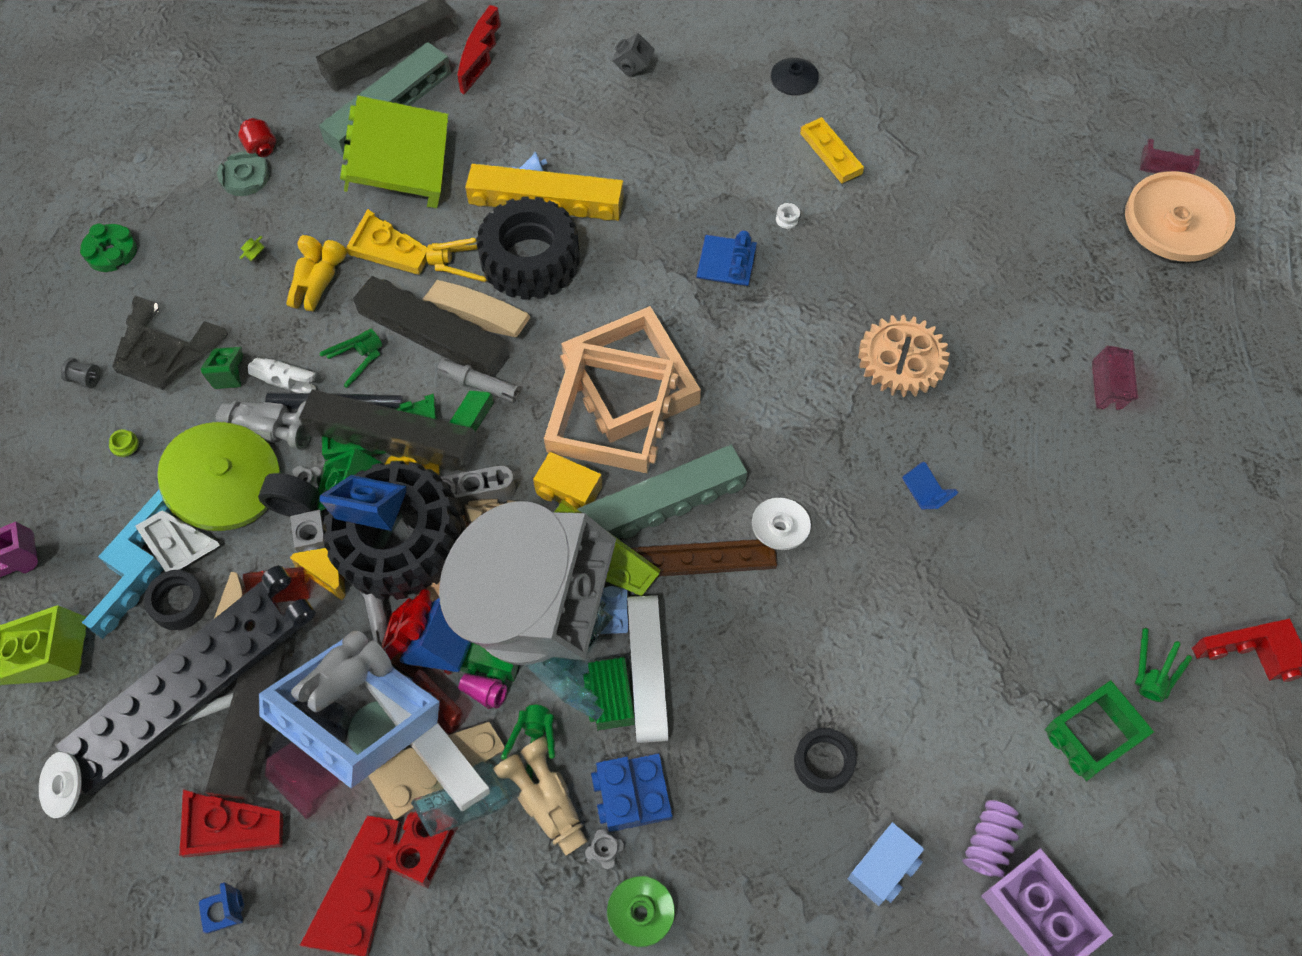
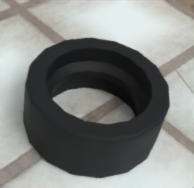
[258,473,319,517]
[144,570,208,630]
[794,728,857,793]

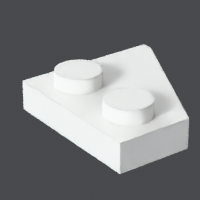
[135,510,220,572]

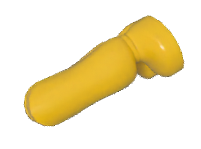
[286,235,347,312]

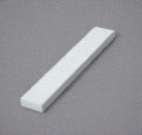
[364,666,490,812]

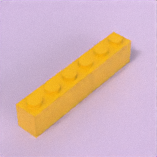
[465,164,624,221]

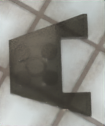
[112,295,228,390]

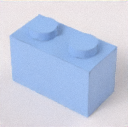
[847,822,924,906]

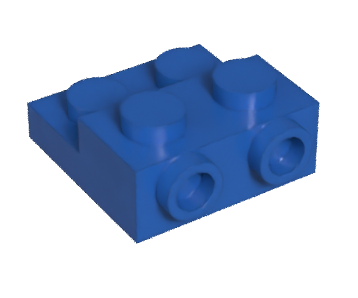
[591,754,672,832]

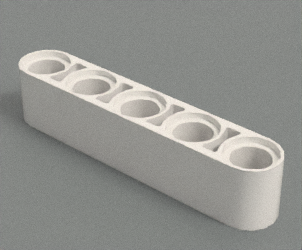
[627,595,668,743]

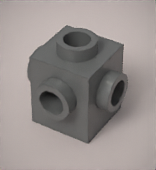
[612,33,655,77]

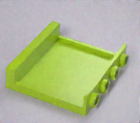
[340,95,448,208]

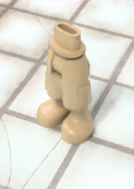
[493,736,588,856]

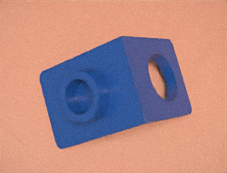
[902,462,958,510]
[199,882,244,934]

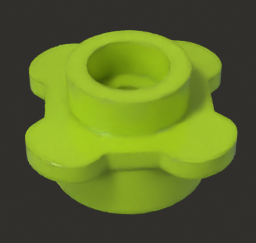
[239,236,265,261]

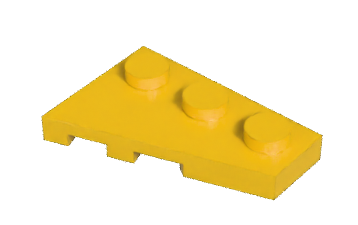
[346,209,427,275]

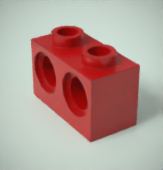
[387,810,458,889]

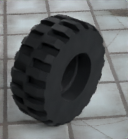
[323,461,466,600]

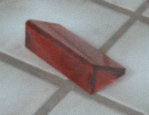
[243,567,311,603]
[413,670,466,735]

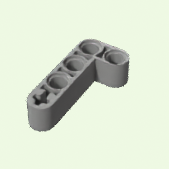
[402,466,516,537]

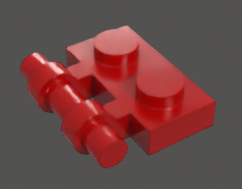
[381,589,432,660]

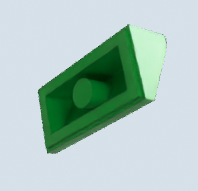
[442,390,494,446]

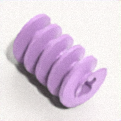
[962,800,1024,877]

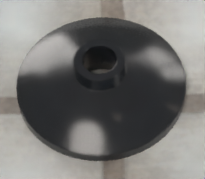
[771,57,819,96]

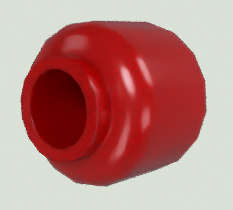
[238,118,276,157]

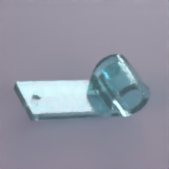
[411,762,513,837]

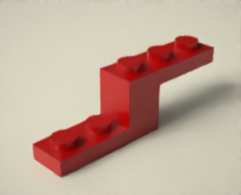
[1192,618,1302,682]

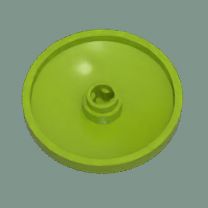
[157,422,280,531]

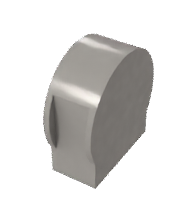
[439,501,616,665]

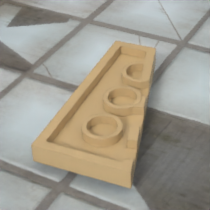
[368,722,505,820]

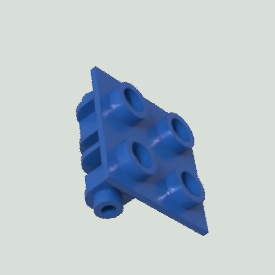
[696,231,757,286]

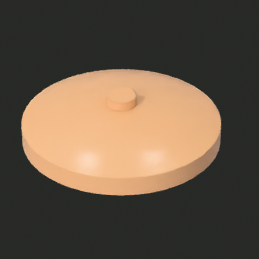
[1125,171,1235,262]

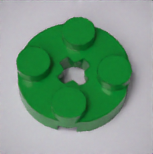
[80,223,137,272]

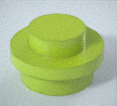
[109,429,139,457]

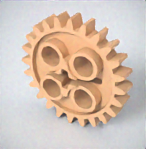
[858,315,950,397]

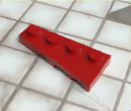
[299,816,401,956]

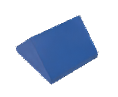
[320,475,406,531]
[399,598,471,672]

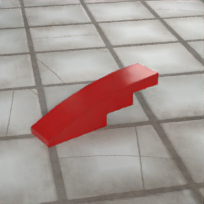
[457,4,501,94]

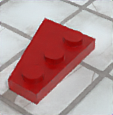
[179,790,283,858]

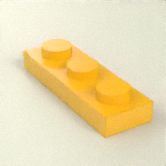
[800,117,864,184]

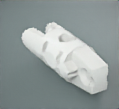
[248,358,316,393]

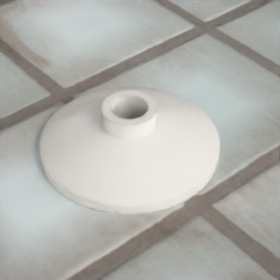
[752,498,811,550]
[39,752,81,818]

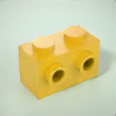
[533,452,602,509]

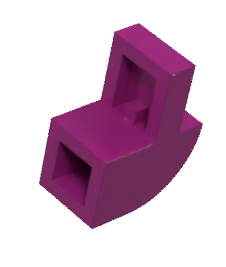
[0,521,38,577]

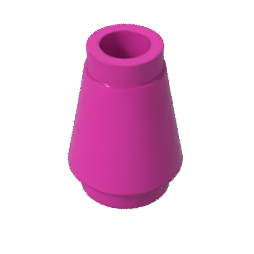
[459,673,507,709]

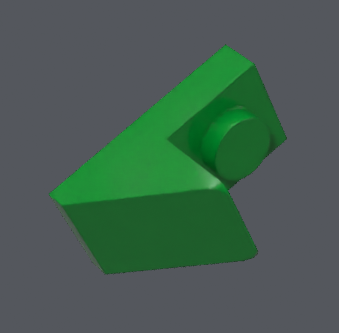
[201,347,243,389]

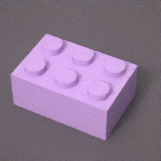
[981,848,1112,956]

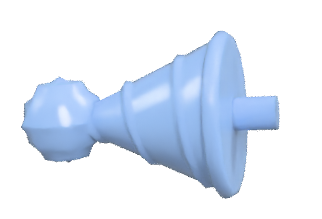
[511,152,548,171]

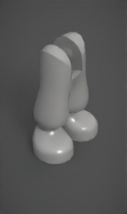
[291,631,392,713]

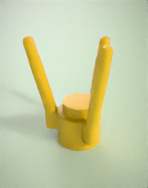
[426,238,487,282]

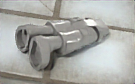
[215,401,318,450]

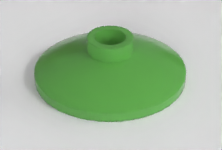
[607,876,675,947]

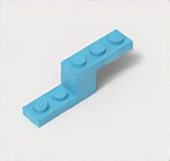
[82,490,173,639]

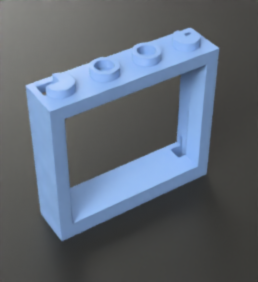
[259,639,439,789]

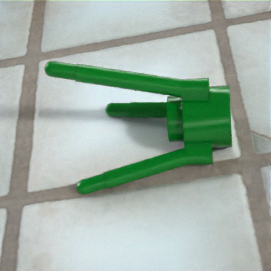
[319,328,382,388]
[1135,628,1192,702]
[501,705,555,779]

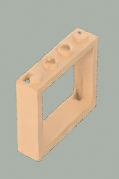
[560,306,701,443]
[544,342,678,473]

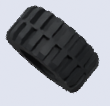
[476,196,580,300]

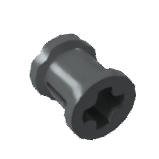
[61,357,100,388]

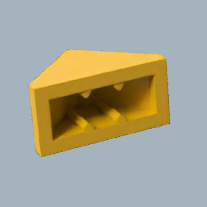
[290,548,346,601]

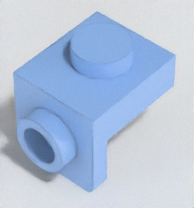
[597,586,628,634]

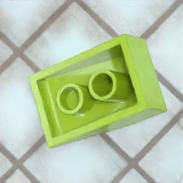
[0,605,86,685]

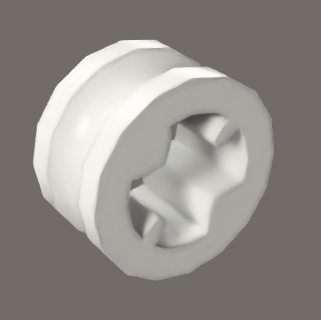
[776,203,800,229]

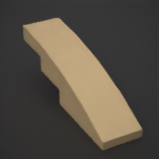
[423,280,531,338]

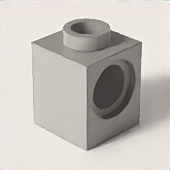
[290,510,327,553]

